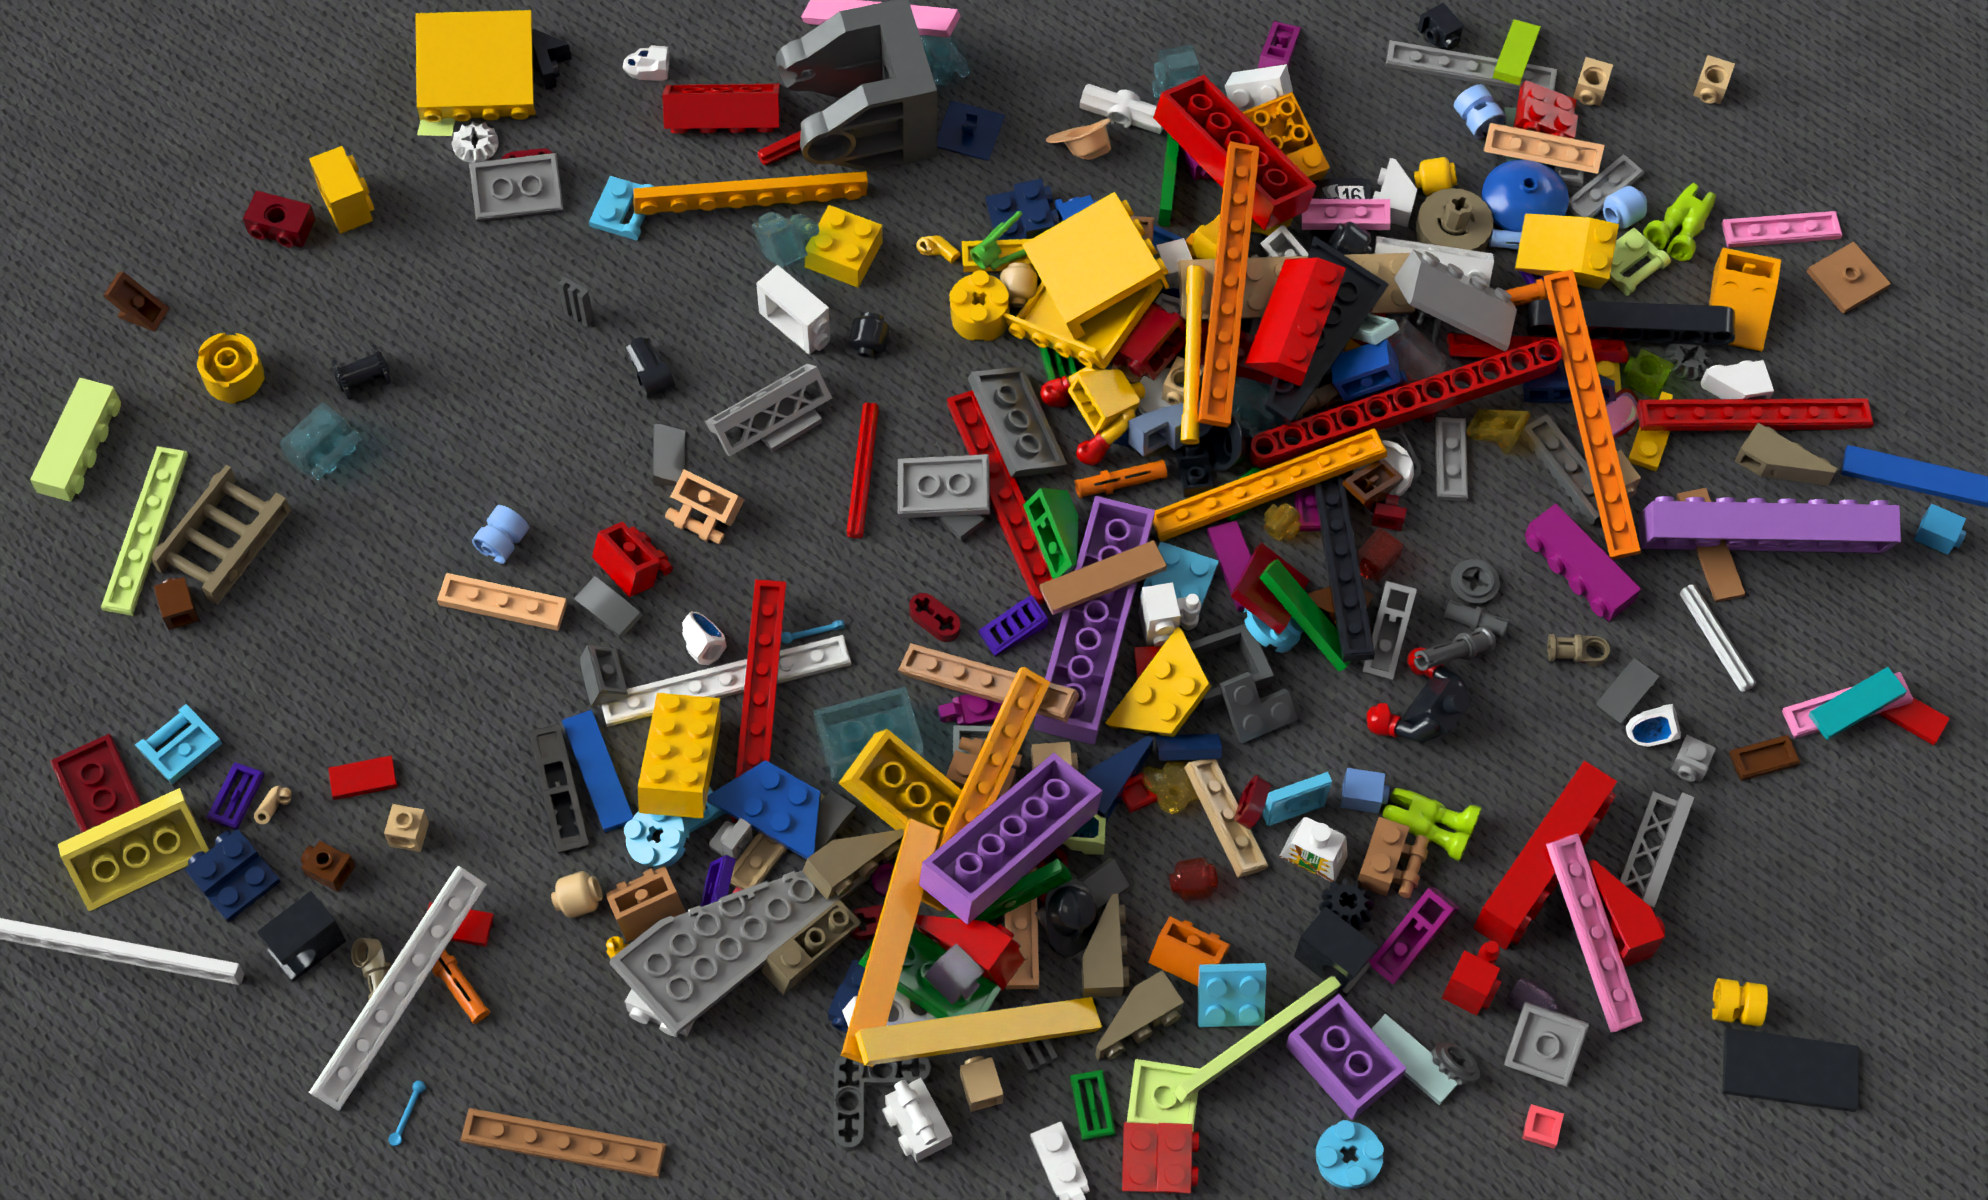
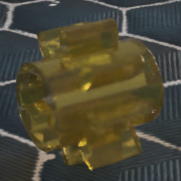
[1263,503,1301,541]

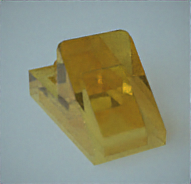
[1466,409,1531,455]

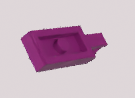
[938,694,1002,726]

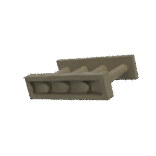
[151,465,291,605]

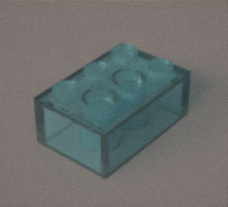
[813,687,923,782]

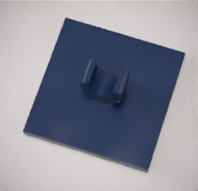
[937,101,1005,161]

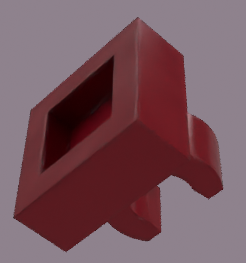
[1371,494,1407,531]

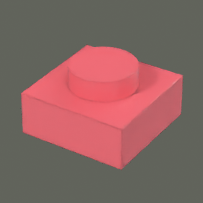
[1522,1104,1564,1149]

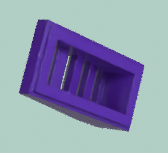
[978,595,1048,657]

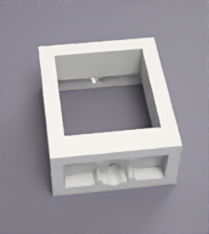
[756,265,830,355]

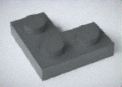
[1220,672,1298,743]

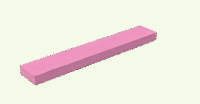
[801,0,961,38]
[1546,834,1643,1032]

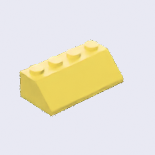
[58,788,209,911]

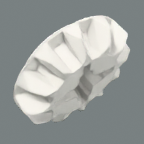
[452,121,499,163]

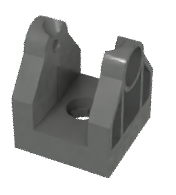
[775,0,937,171]

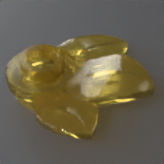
[1143,760,1199,814]

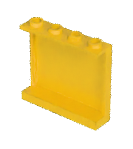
[415,10,535,122]
[1022,192,1170,340]
[1003,279,1163,370]

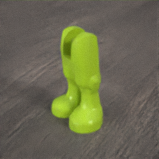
[1643,183,1716,261]
[1382,788,1482,862]

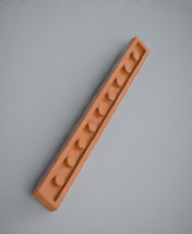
[1198,141,1259,428]
[1543,269,1641,560]

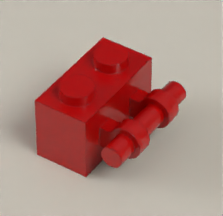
[592,521,673,597]
[1442,941,1501,1016]

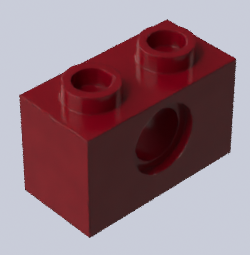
[243,190,316,247]

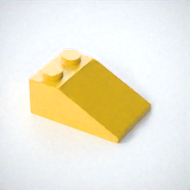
[1515,214,1619,290]

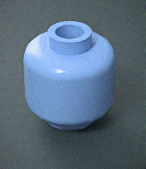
[1603,186,1647,229]

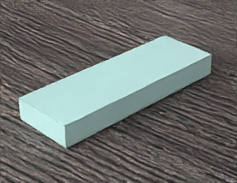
[1372,1014,1458,1105]

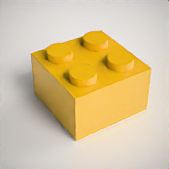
[309,146,375,234]
[804,205,883,288]

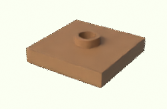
[1807,242,1891,314]

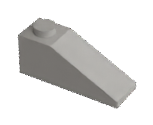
[1362,581,1417,680]

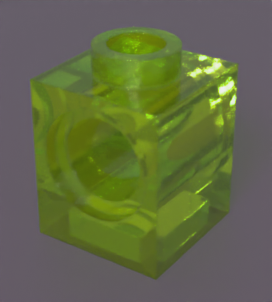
[1623,349,1674,399]

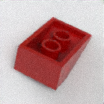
[1588,860,1665,967]
[914,915,1025,991]

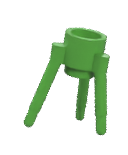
[970,211,1027,271]

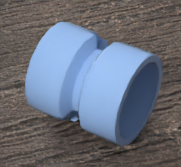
[1454,84,1506,139]
[472,505,530,564]

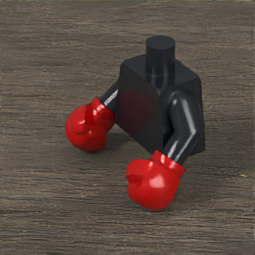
[1366,647,1472,743]

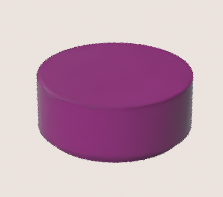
[872,864,895,897]

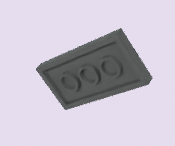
[967,367,1067,478]

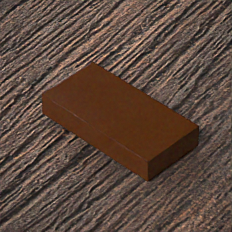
[1729,735,1801,781]

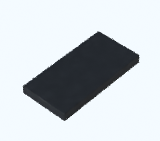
[1722,1028,1859,1112]

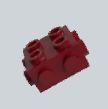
[1111,303,1186,381]

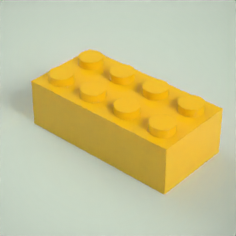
[638,693,721,818]
[838,729,962,845]

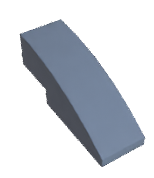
[1128,401,1213,456]

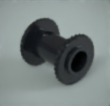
[332,344,391,400]

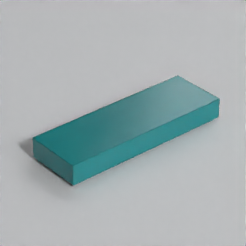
[1808,667,1907,740]

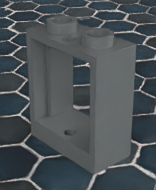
[1189,624,1274,711]

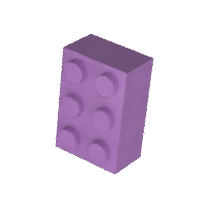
[1286,994,1406,1121]

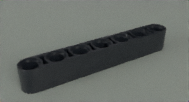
[1527,299,1735,345]

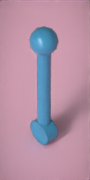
[781,620,845,644]
[388,1080,426,1146]

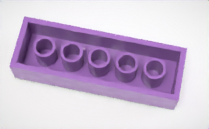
[919,753,1102,925]

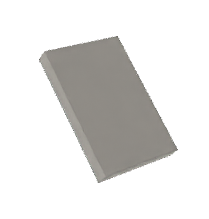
[469,153,564,221]
[898,454,990,518]

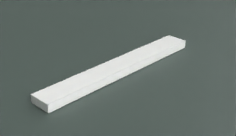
[602,635,851,727]
[309,866,487,1111]
[0,918,244,985]

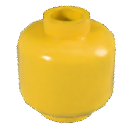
[1414,157,1457,197]

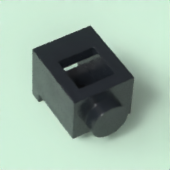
[1417,2,1464,50]

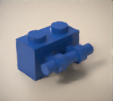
[1331,338,1407,401]

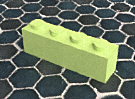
[30,378,121,502]

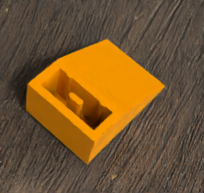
[1243,92,1330,181]
[1709,248,1781,351]

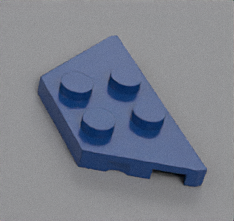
[707,760,821,860]

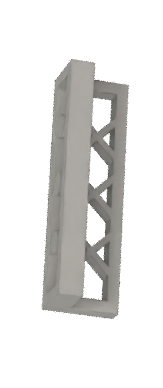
[705,364,832,456]
[1620,791,1694,910]

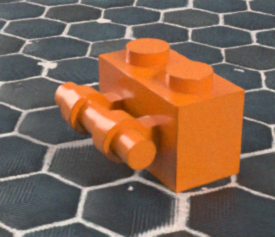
[1148,916,1231,986]

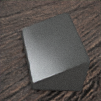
[653,424,685,486]
[580,645,628,706]

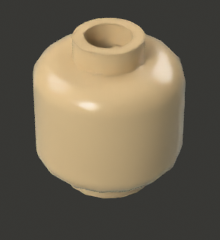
[1000,263,1039,308]
[551,871,603,918]

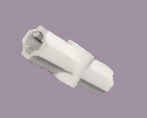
[1079,84,1163,134]

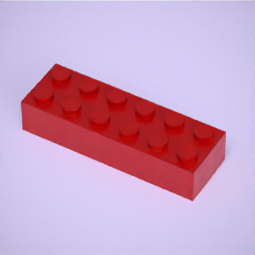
[1153,75,1317,231]
[1473,760,1618,950]

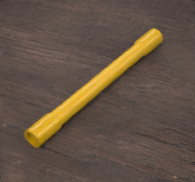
[1181,265,1205,444]

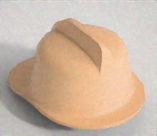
[1046,119,1111,160]

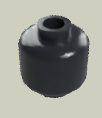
[1327,221,1373,255]
[849,312,890,358]

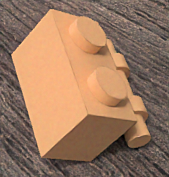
[665,469,745,545]

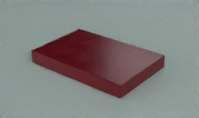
[1231,542,1309,634]
[50,733,143,833]

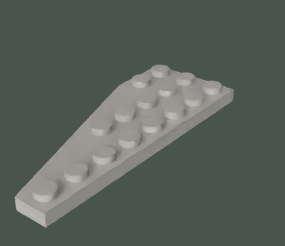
[609,870,871,1036]

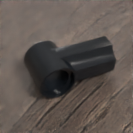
[626,337,675,398]

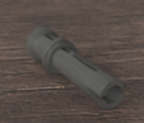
[1414,626,1496,671]

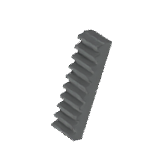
[1521,414,1601,525]

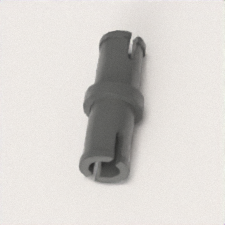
[1444,600,1509,638]

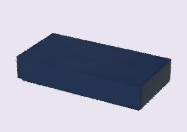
[1156,733,1222,761]

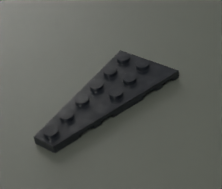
[1264,236,1389,425]

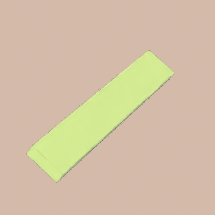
[101,446,188,616]
[1174,976,1341,1103]

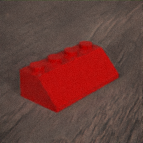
[662,83,780,133]
[1244,257,1346,386]

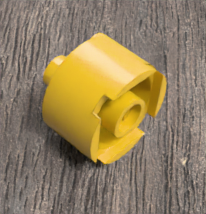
[949,270,1010,341]
[197,333,265,404]

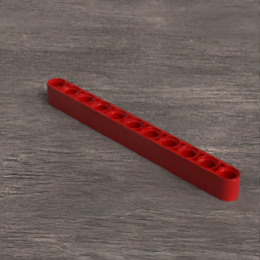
[1249,339,1562,468]

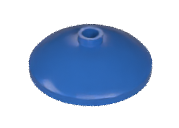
[1481,159,1569,232]

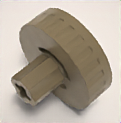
[1415,188,1494,252]

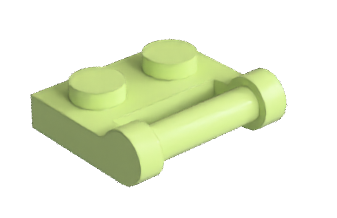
[1609,228,1671,296]

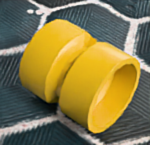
[1712,978,1768,1027]

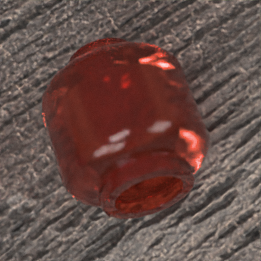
[1169,857,1218,902]

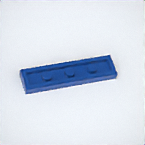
[562,709,633,833]

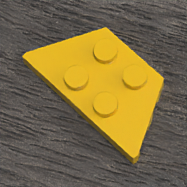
[1105,626,1212,737]

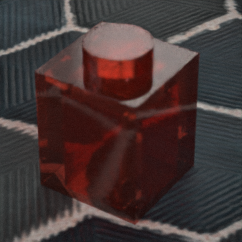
[1357,527,1404,582]

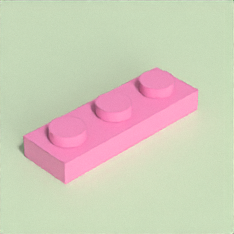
[1302,199,1390,230]

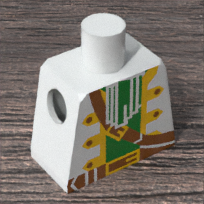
[1279,817,1348,882]

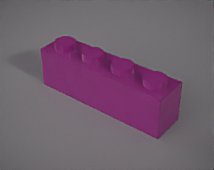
[1524,503,1641,622]

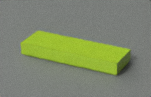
[1492,19,1541,86]

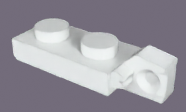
[1030,1122,1090,1200]

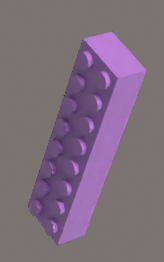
[1034,496,1155,745]
[1639,496,1901,553]

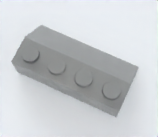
[1394,249,1517,352]

